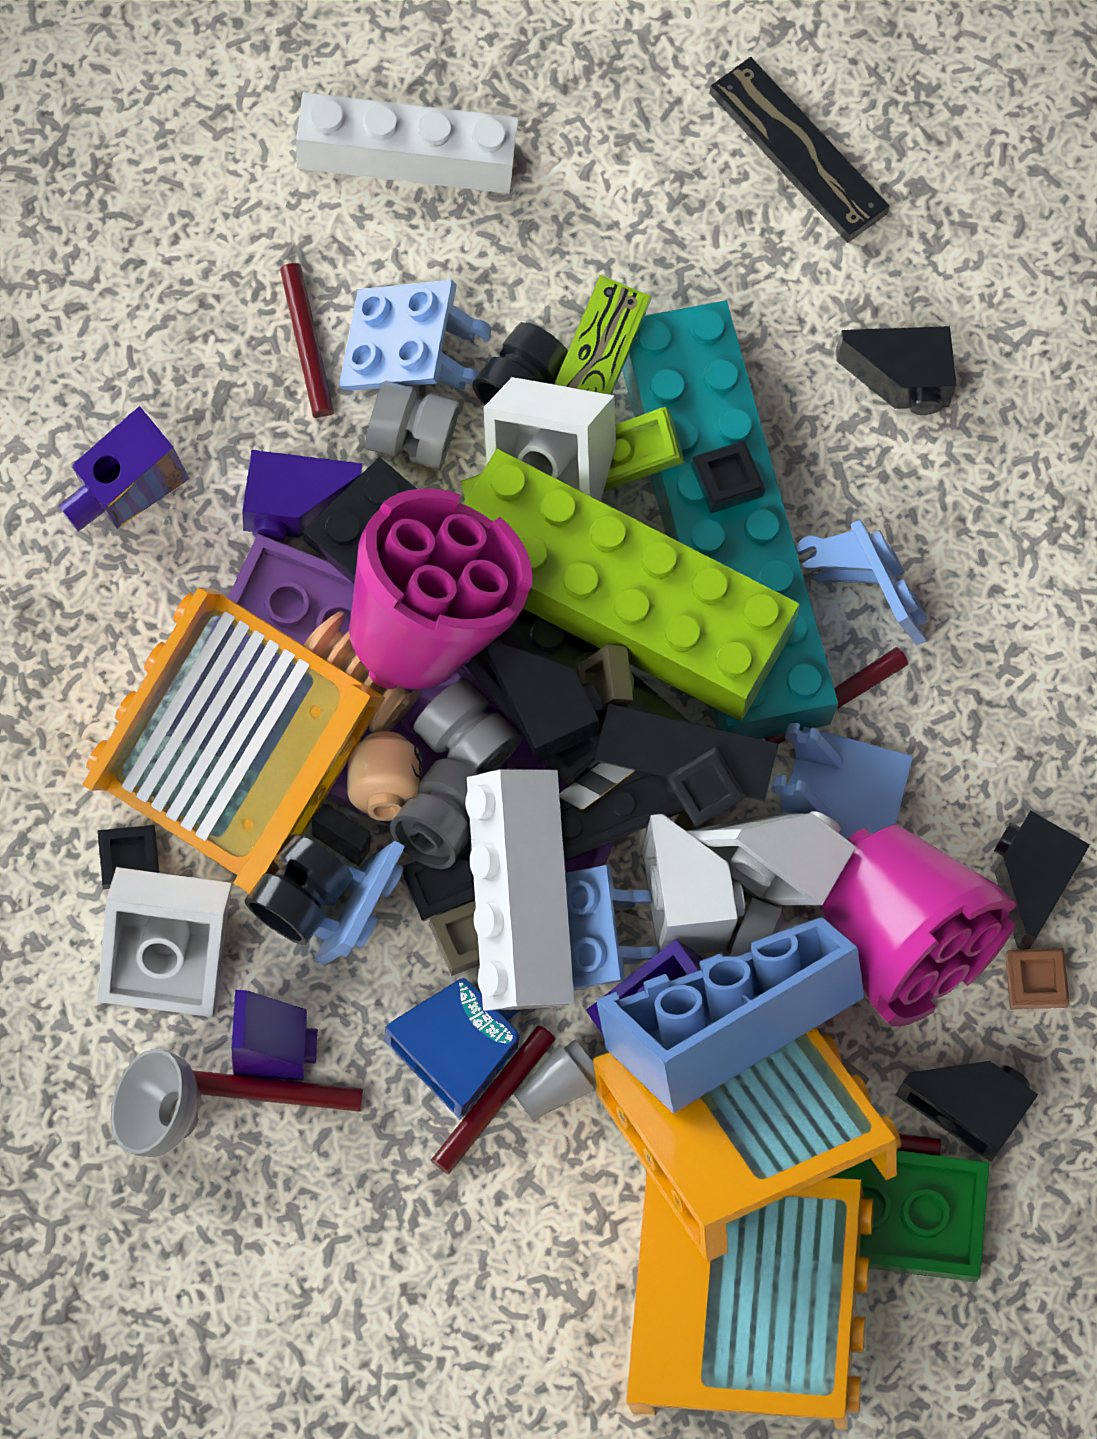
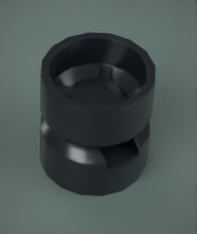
[472,322,568,406]
[245,834,353,945]

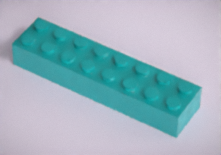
[622,300,838,739]

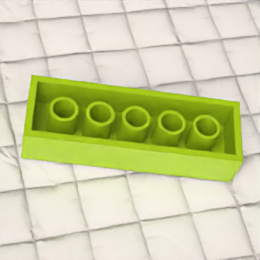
[463,449,800,722]

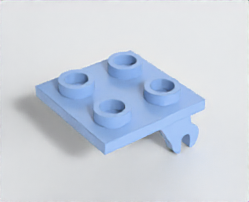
[339,280,492,391]
[796,519,928,645]
[771,723,913,839]
[313,841,405,965]
[565,865,659,990]

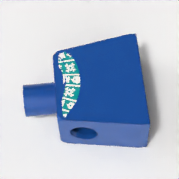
[384,978,521,1120]

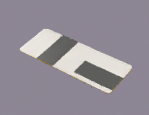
[559,763,634,809]

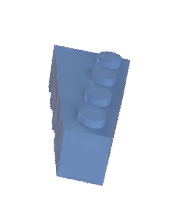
[596,917,864,1113]

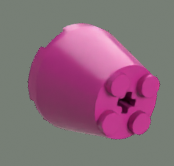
[349,489,533,689]
[819,824,1017,1027]

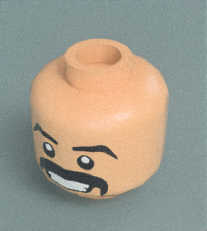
[347,731,422,821]

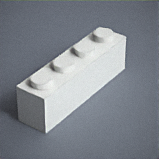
[296,92,518,194]
[466,770,575,1011]

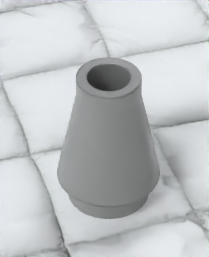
[514,1040,595,1122]

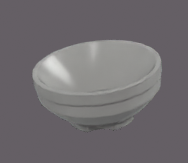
[111,1049,201,1157]

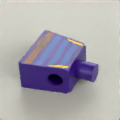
[57,406,189,532]

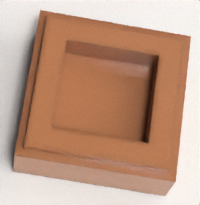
[1005,948,1070,1010]

